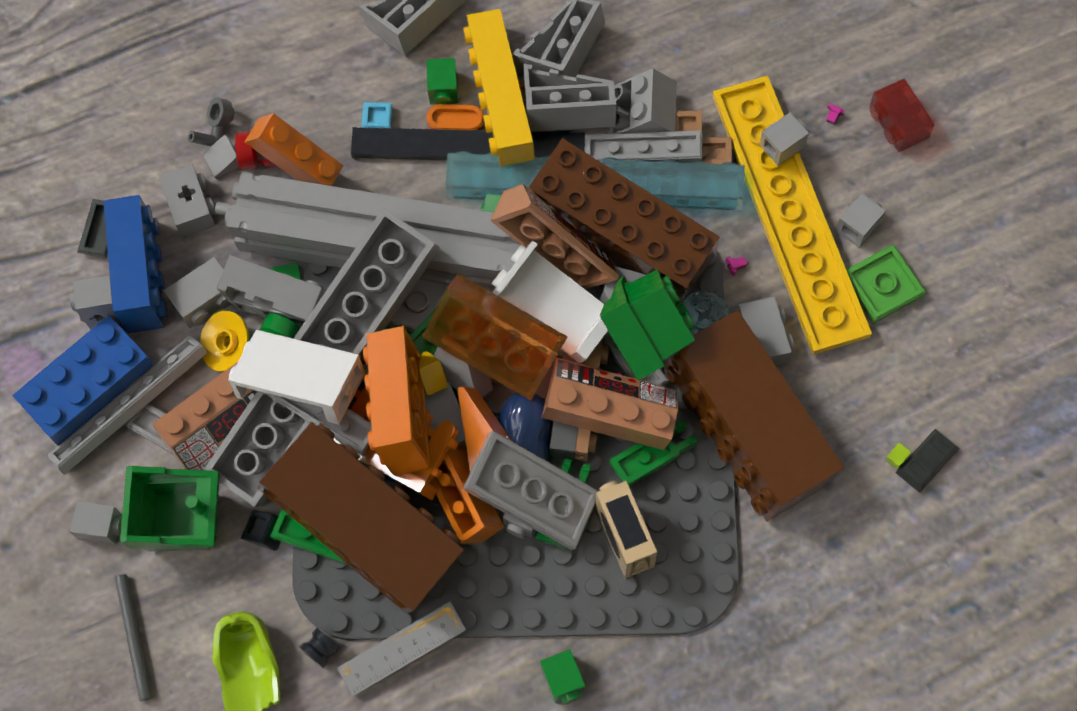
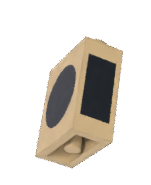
[596,481,657,579]

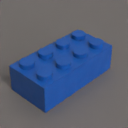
[103,195,168,334]
[12,315,153,446]

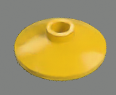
[200,311,249,372]

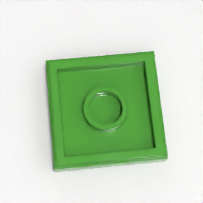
[846,244,927,324]

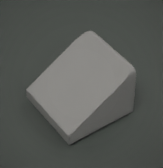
[203,135,239,179]

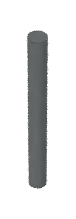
[114,574,152,701]

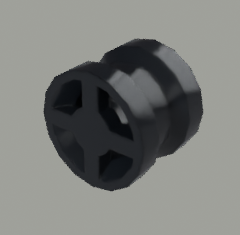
[299,627,341,669]

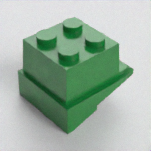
[600,269,696,380]
[120,466,220,552]

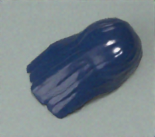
[498,392,553,462]

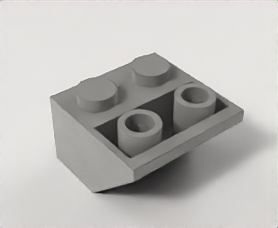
[609,68,677,134]

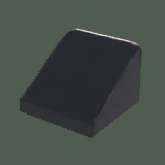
[241,510,281,551]

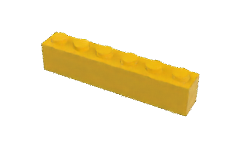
[463,9,535,167]

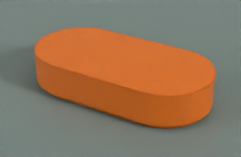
[426,104,484,130]

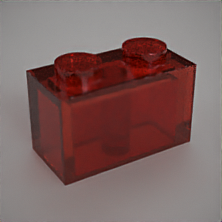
[869,78,935,152]

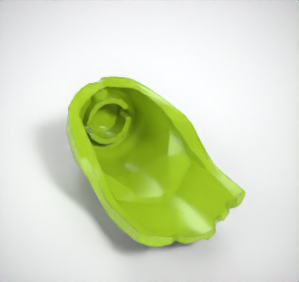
[212,611,280,711]

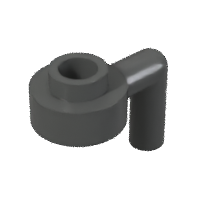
[188,98,234,147]

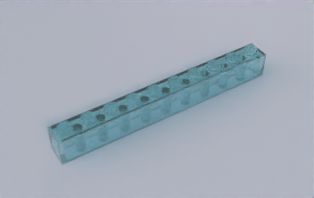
[445,151,745,211]

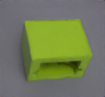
[885,443,911,470]

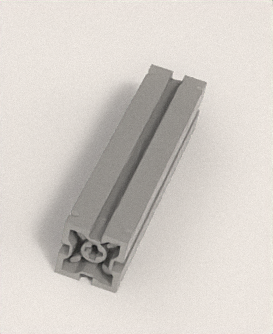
[215,172,520,289]

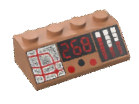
[490,184,619,289]
[541,358,678,450]
[153,362,257,470]

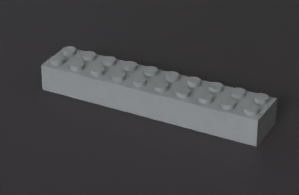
[204,208,440,507]

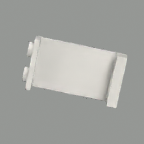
[491,241,608,364]
[228,330,365,424]

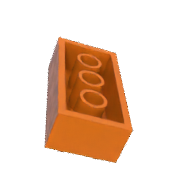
[363,326,430,476]

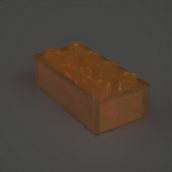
[422,273,568,400]

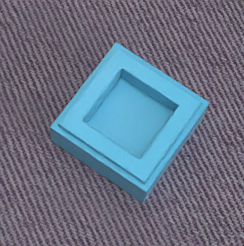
[361,102,393,128]

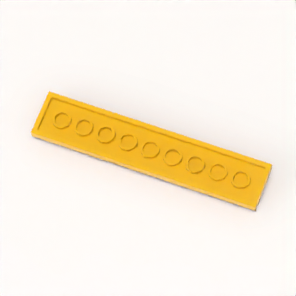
[712,75,872,355]

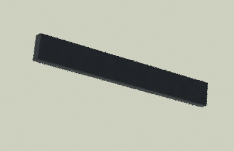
[351,127,585,163]

